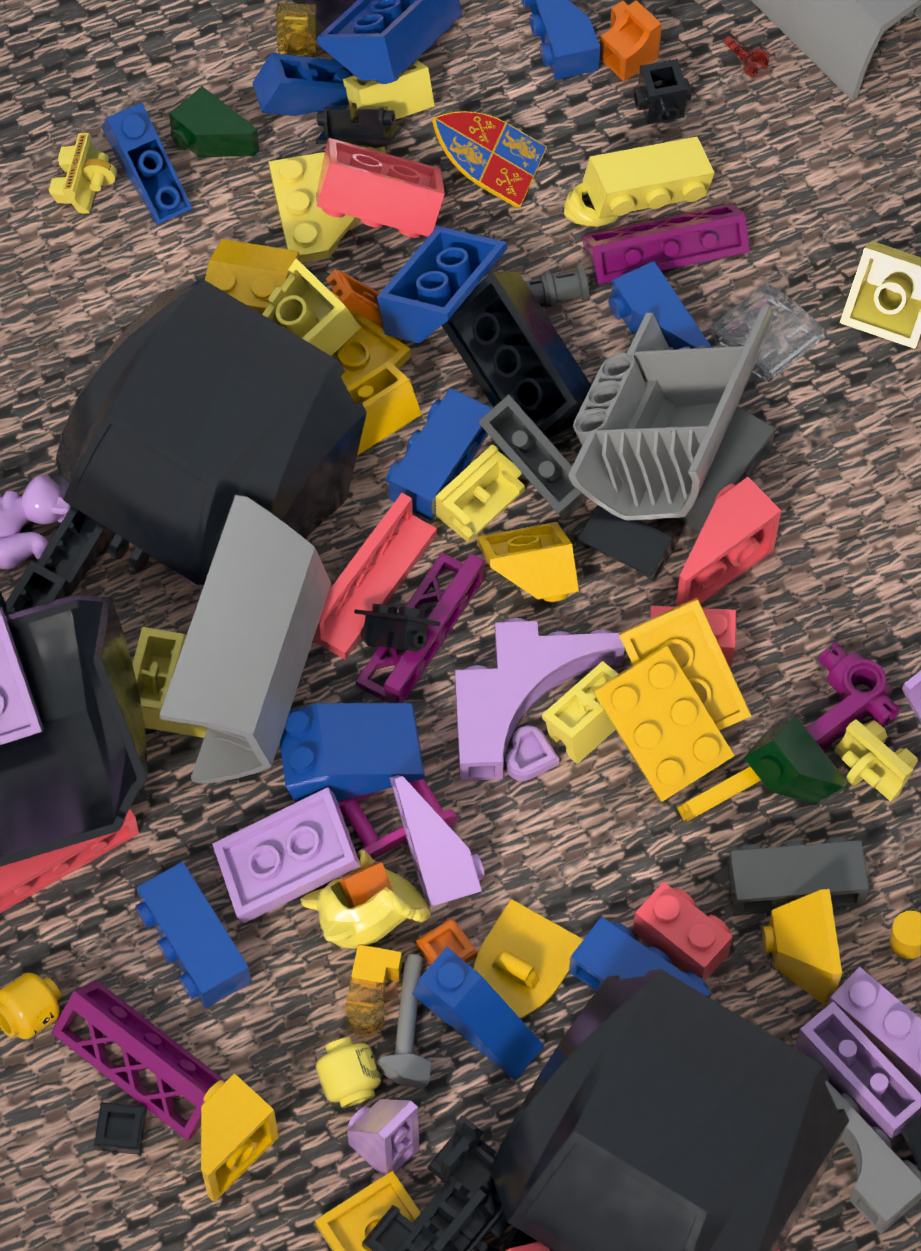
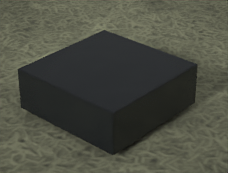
[94,1102,147,1155]

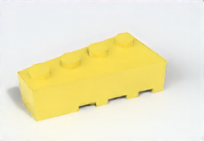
[262,259,361,356]

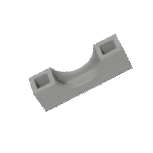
[813,1059,921,1234]

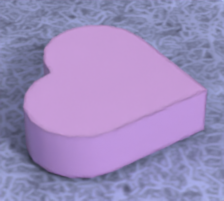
[506,725,560,781]

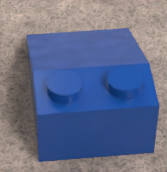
[280,703,425,803]

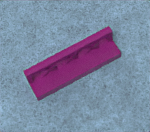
[582,203,750,284]
[356,552,485,703]
[51,981,226,1140]

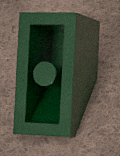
[169,86,259,158]
[744,715,848,804]

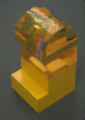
[346,944,402,1037]

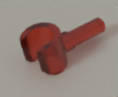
[724,36,769,77]

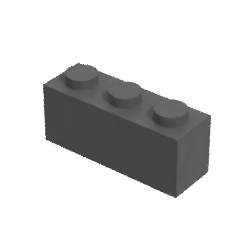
[478,394,589,520]
[676,406,775,533]
[727,837,869,916]

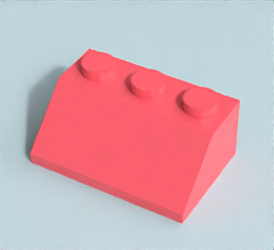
[316,138,445,238]

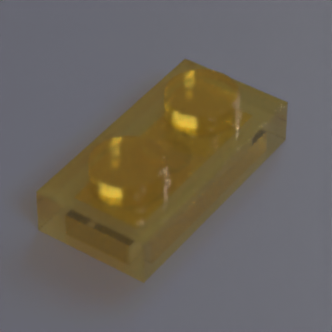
[276,3,318,58]

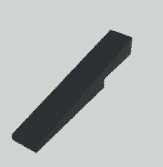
[6,506,114,615]

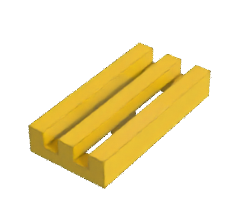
[677,767,761,822]

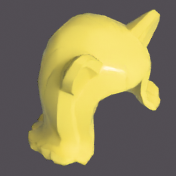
[300,849,431,949]

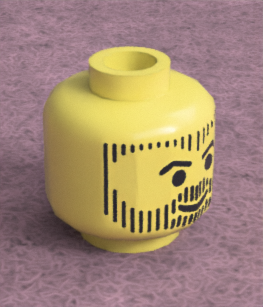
[316,1037,381,1108]

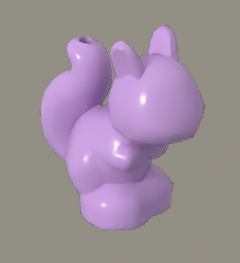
[0,474,71,570]

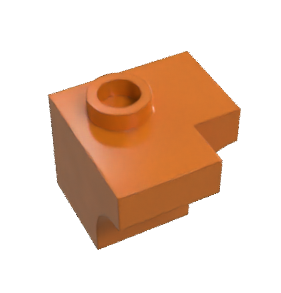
[600,0,662,82]

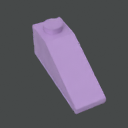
[389,775,485,907]
[347,1099,419,1177]

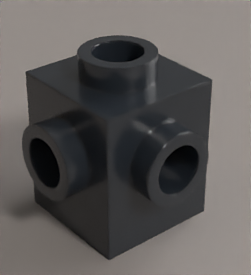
[633,59,691,125]

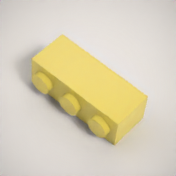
[583,137,715,218]

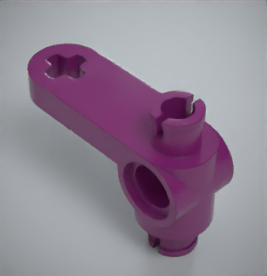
[806,642,901,750]

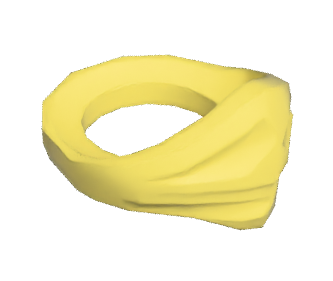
[564,183,619,227]

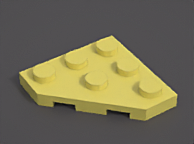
[269,145,386,263]

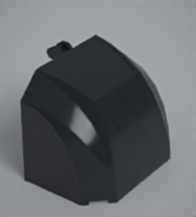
[56,279,367,585]
[0,591,148,867]
[490,969,849,1251]

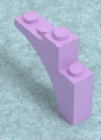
[455,618,625,781]

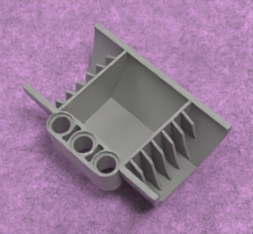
[751,0,921,101]
[568,306,773,521]
[159,495,331,784]

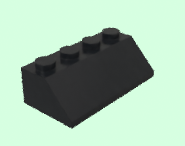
[442,271,591,439]

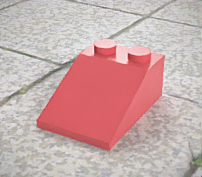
[675,477,781,607]

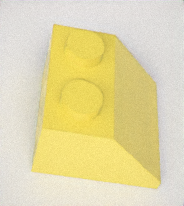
[840,241,921,349]

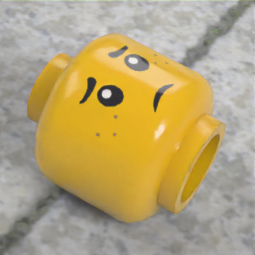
[0,973,62,1039]

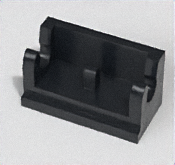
[578,504,675,582]

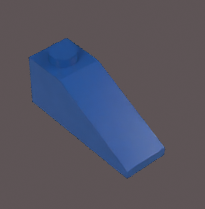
[252,53,354,116]
[608,261,711,350]
[412,947,544,1081]

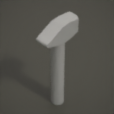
[376,954,431,1089]

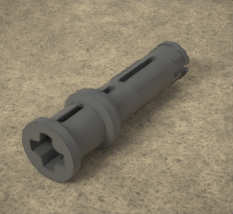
[525,265,589,307]

